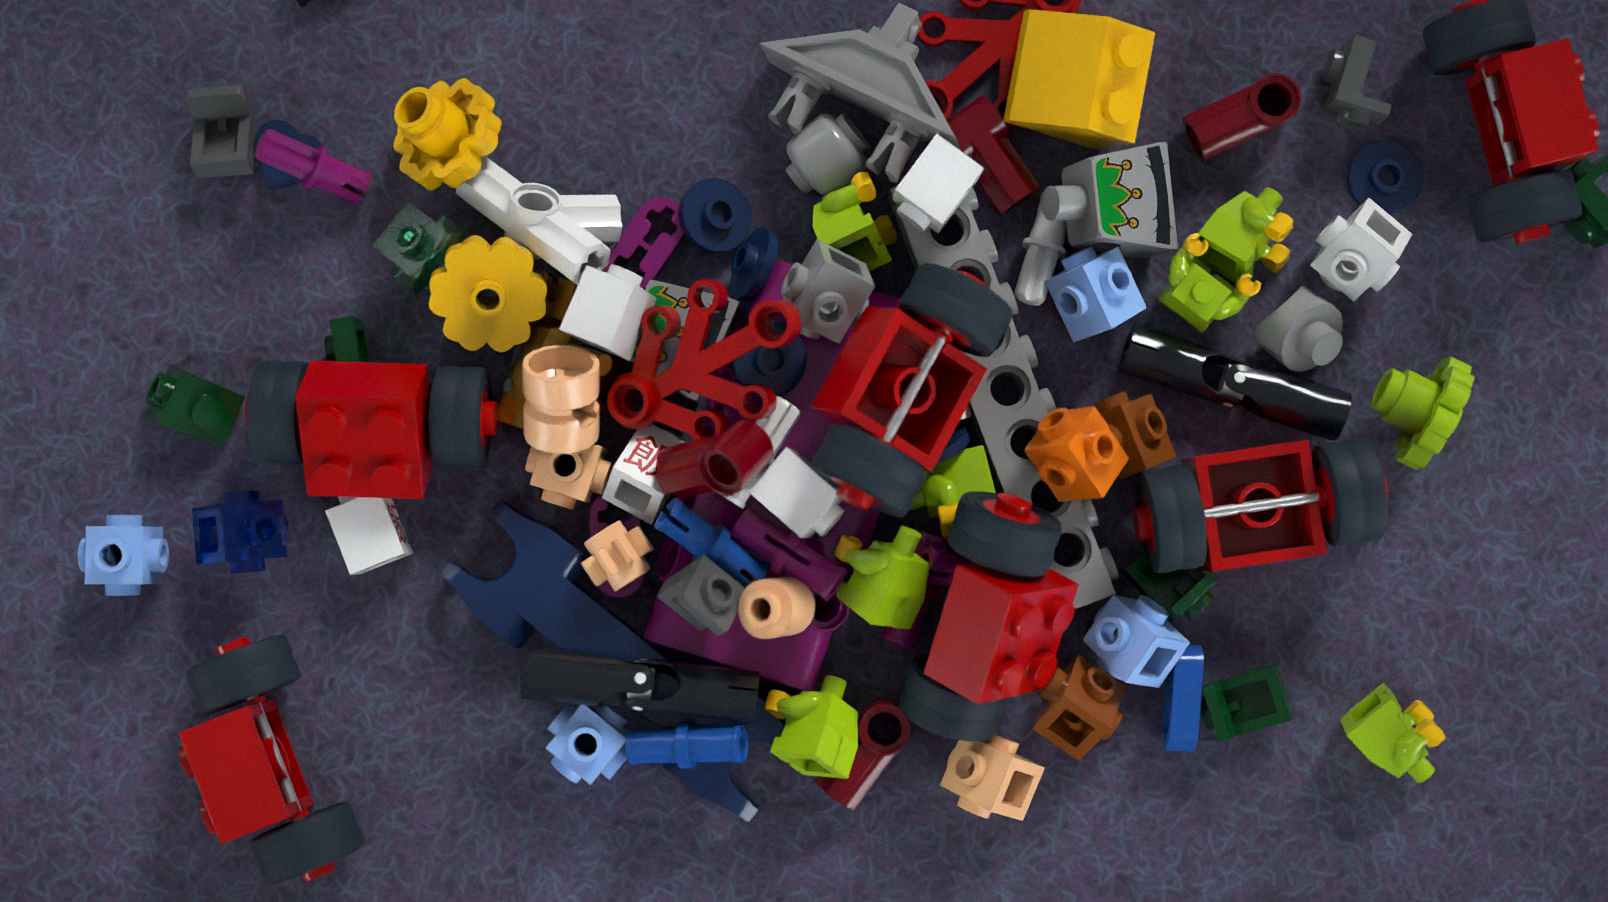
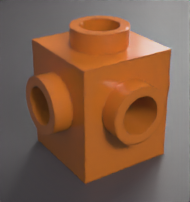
[1024,406,1129,502]

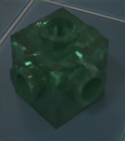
[372,201,467,296]

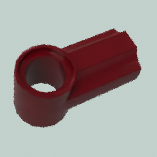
[1182,73,1301,162]
[946,96,1040,216]
[655,420,774,499]
[814,697,910,811]

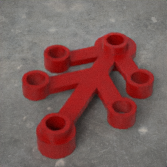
[917,0,1082,129]
[607,279,802,440]

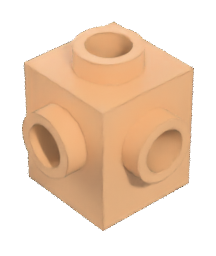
[525,444,612,510]
[940,733,1045,821]

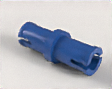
[655,498,768,588]
[625,722,748,769]

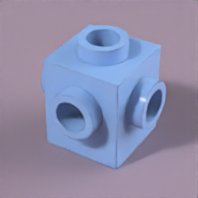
[1045,246,1147,343]
[78,515,169,596]
[1083,594,1190,688]
[546,703,628,785]

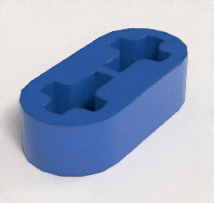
[1161,644,1204,753]

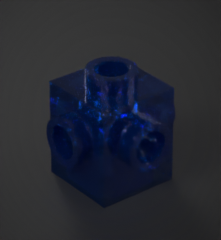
[192,491,289,574]

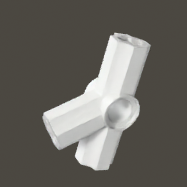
[456,156,622,285]

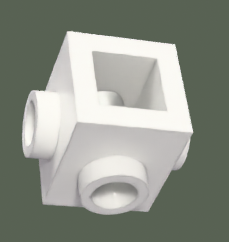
[1310,198,1412,302]

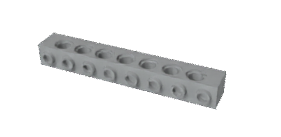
[888,186,1119,609]

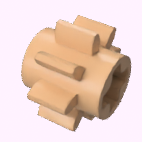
[581,520,654,592]

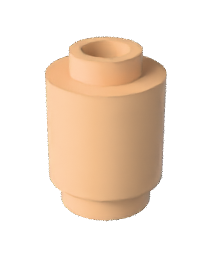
[738,577,815,639]

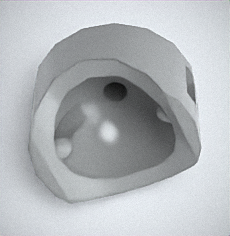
[1254,286,1343,372]

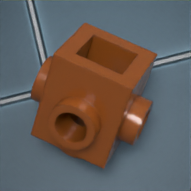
[1094,391,1176,481]
[1032,654,1125,761]

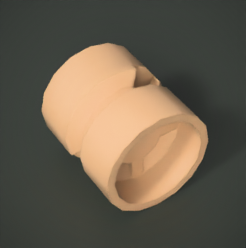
[522,345,600,454]

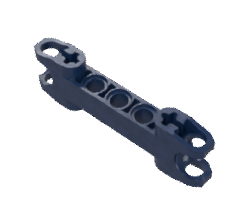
[440,500,786,822]

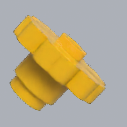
[393,78,502,191]
[429,235,547,353]

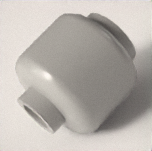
[786,113,871,196]

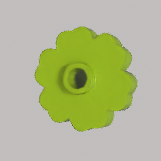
[1370,356,1474,470]

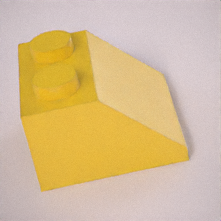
[1003,9,1155,149]

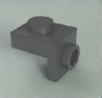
[1322,34,1392,130]
[186,85,256,178]
[657,555,745,635]

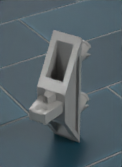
[759,3,960,183]

